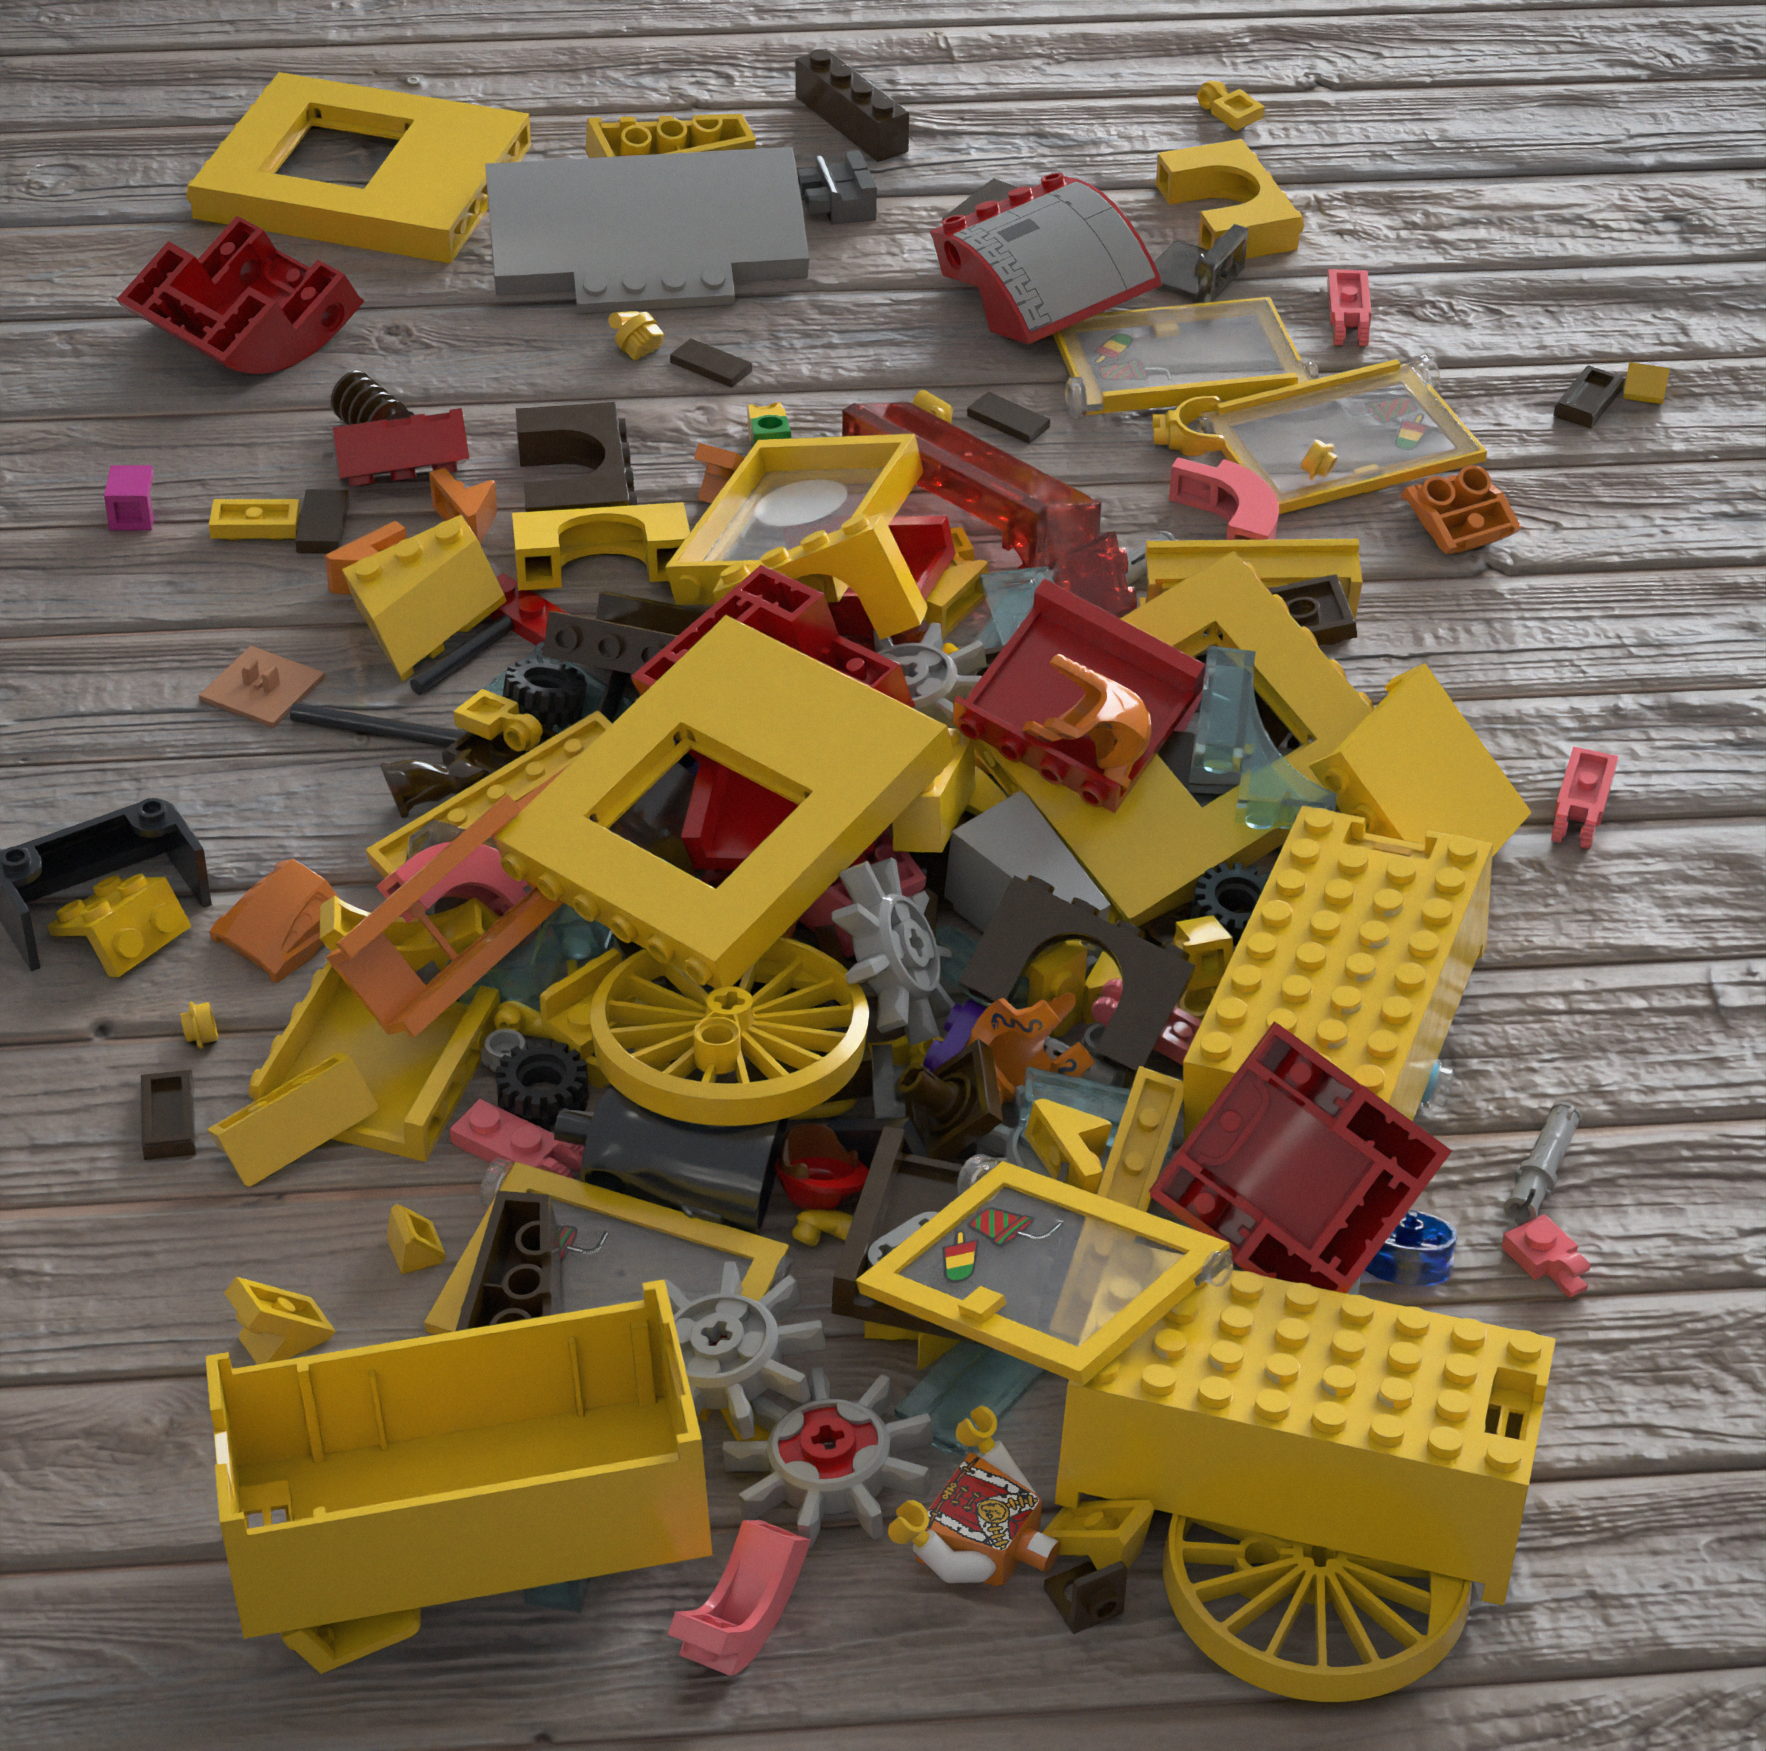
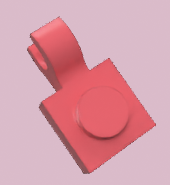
[1502,1214,1591,1298]

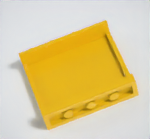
[1309,663,1532,857]
[248,961,500,1162]

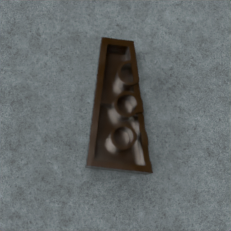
[455,1191,561,1331]

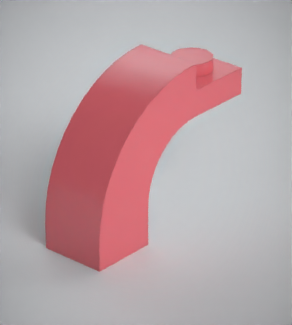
[1169,457,1279,540]
[376,842,555,951]
[667,1520,811,1676]

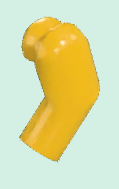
[913,390,953,434]
[493,1000,554,1040]
[792,1209,854,1246]

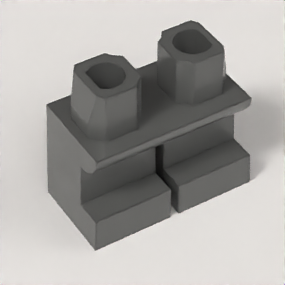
[797,150,877,225]

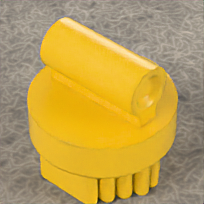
[608,311,664,361]

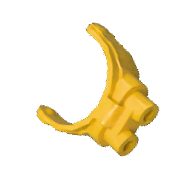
[1152,396,1226,456]

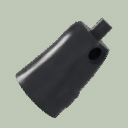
[554,1082,789,1236]

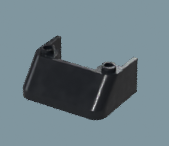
[0,798,212,972]

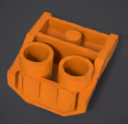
[1401,465,1521,554]
[209,859,340,984]

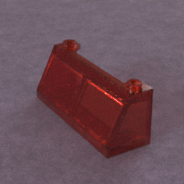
[842,402,1102,577]

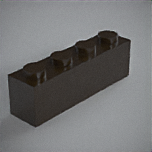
[795,49,909,162]

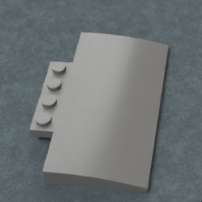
[485,147,809,314]

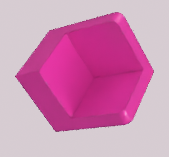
[104,465,154,530]

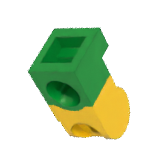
[747,402,791,447]

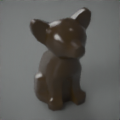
[380,749,484,819]

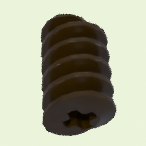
[331,370,414,425]

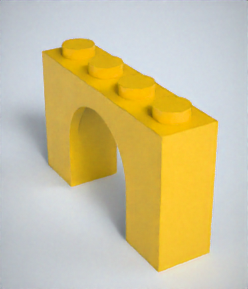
[1156,139,1304,265]
[512,502,690,591]
[712,513,928,640]

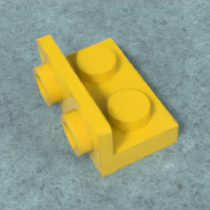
[540,948,654,1060]

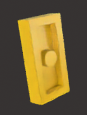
[209,499,300,540]

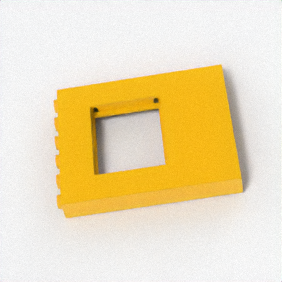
[186,72,531,264]
[974,551,1375,927]
[494,615,954,989]

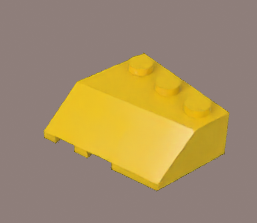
[342,515,506,682]

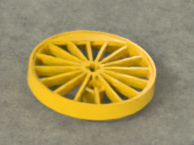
[590,937,869,1126]
[1163,1514,1472,1702]

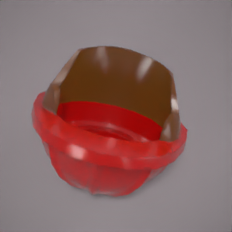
[774,1124,869,1210]

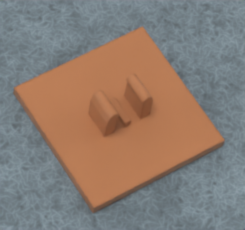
[199,646,325,728]

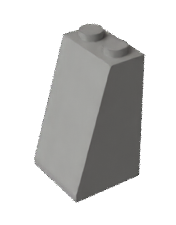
[944,791,1110,981]

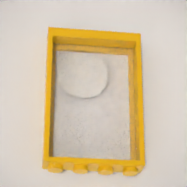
[665,434,923,605]

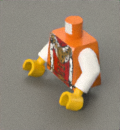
[888,1406,1060,1587]

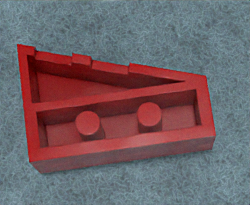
[332,408,470,487]

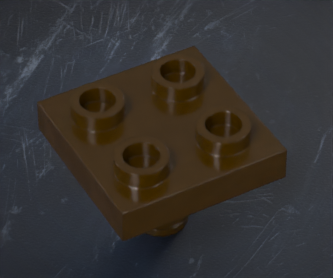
[899,1038,1003,1162]

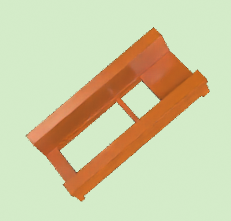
[325,794,564,1038]

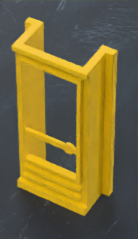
[1138,539,1363,619]

